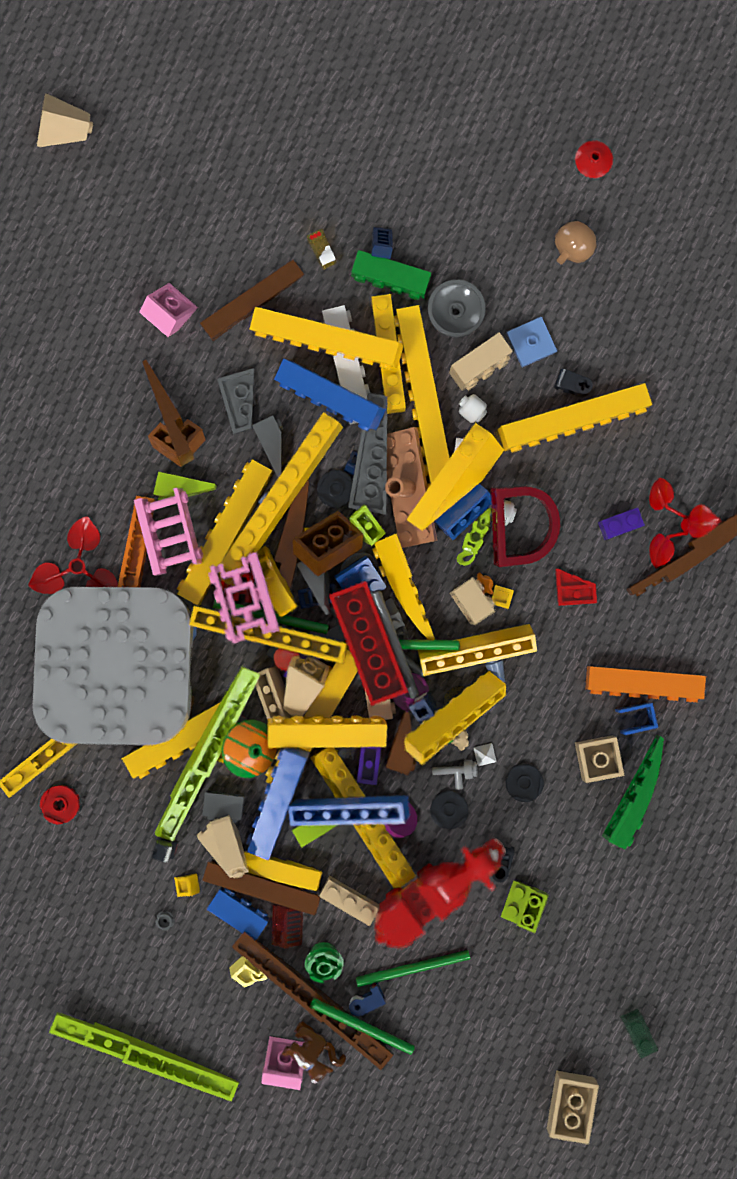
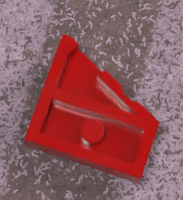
[555,569,597,606]

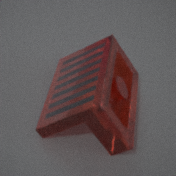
[272,905,303,948]

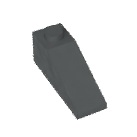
[252,415,284,478]
[296,561,330,615]

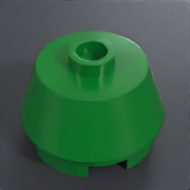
[305,942,344,983]

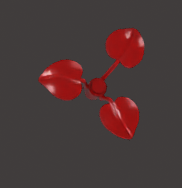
[649,478,721,569]
[28,516,118,594]

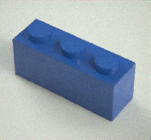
[435,484,491,540]
[207,887,269,940]

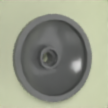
[428,280,485,338]

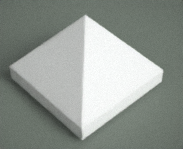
[473,743,496,766]

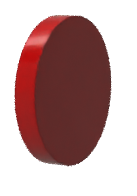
[274,648,300,671]

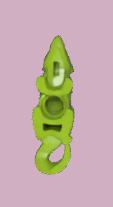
[456,508,491,566]

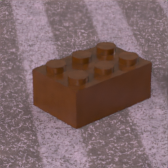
[293,511,363,577]

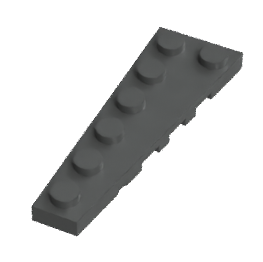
[348,393,387,514]

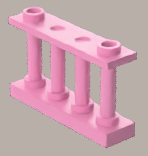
[134,488,203,575]

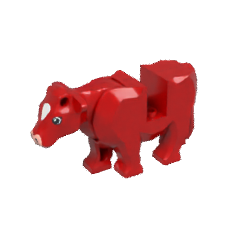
[374,839,505,948]

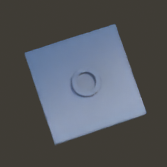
[506,317,557,367]

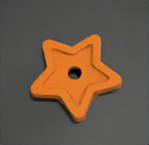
[477,573,493,594]

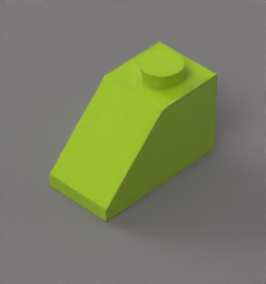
[349,505,386,546]

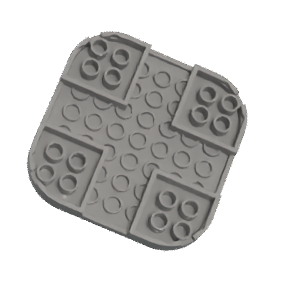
[33,587,193,745]

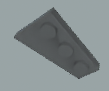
[217,368,254,435]

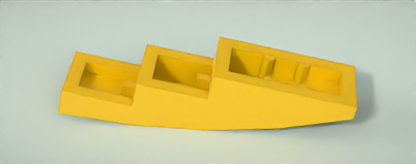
[244,851,322,891]

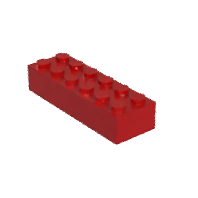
[329,581,408,706]

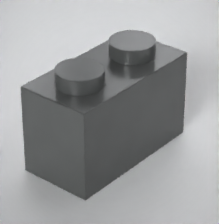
[202,790,245,823]

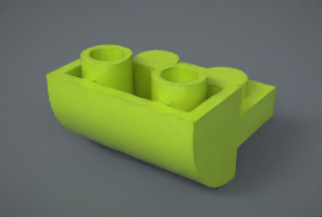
[501,880,549,933]

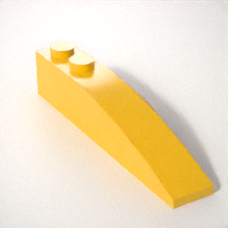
[407,423,504,531]
[372,534,435,640]

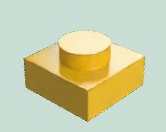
[491,585,514,609]

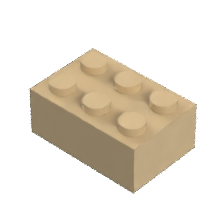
[449,332,513,391]
[450,578,495,625]
[547,1071,599,1144]

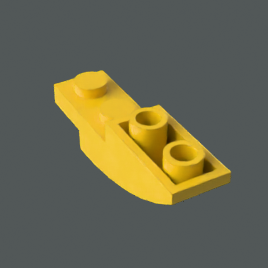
[257,546,297,617]

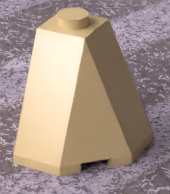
[37,94,93,147]
[283,656,329,716]
[197,816,249,878]

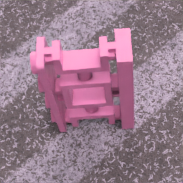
[209,553,280,644]

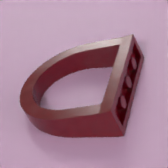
[491,486,560,567]

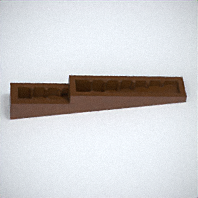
[200,260,304,341]
[142,360,195,466]
[202,861,321,916]

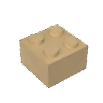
[575,735,624,783]

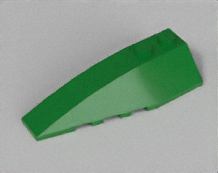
[602,735,664,850]

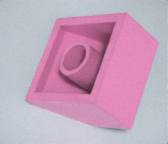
[139,283,198,337]
[262,1036,304,1090]

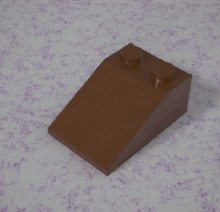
[386,710,417,775]

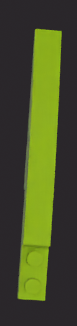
[155,667,260,842]
[49,1012,239,1101]

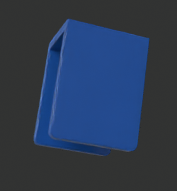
[615,702,658,735]

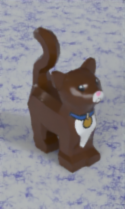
[282,1021,346,1083]

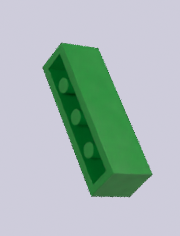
[351,250,431,300]

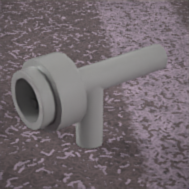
[432,760,478,790]

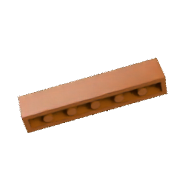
[585,666,706,702]

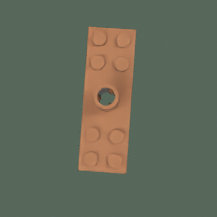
[385,427,438,548]

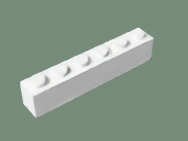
[322,305,370,424]

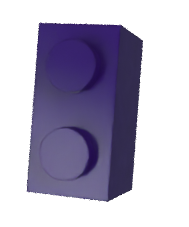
[598,508,645,540]
[357,747,381,785]

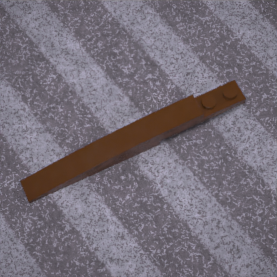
[265,477,310,625]
[626,513,737,596]
[232,931,393,1070]

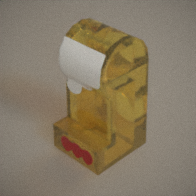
[307,229,337,270]

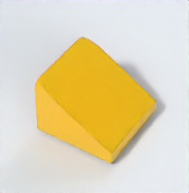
[174,874,200,897]

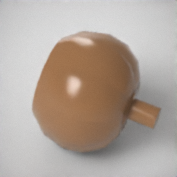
[555,221,596,264]

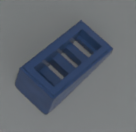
[371,227,393,259]
[297,583,337,609]

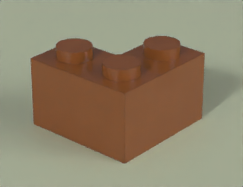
[148,419,206,467]

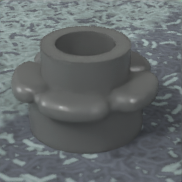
[155,911,175,931]

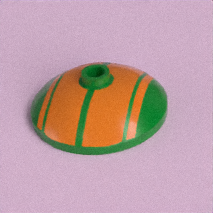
[222,719,277,778]

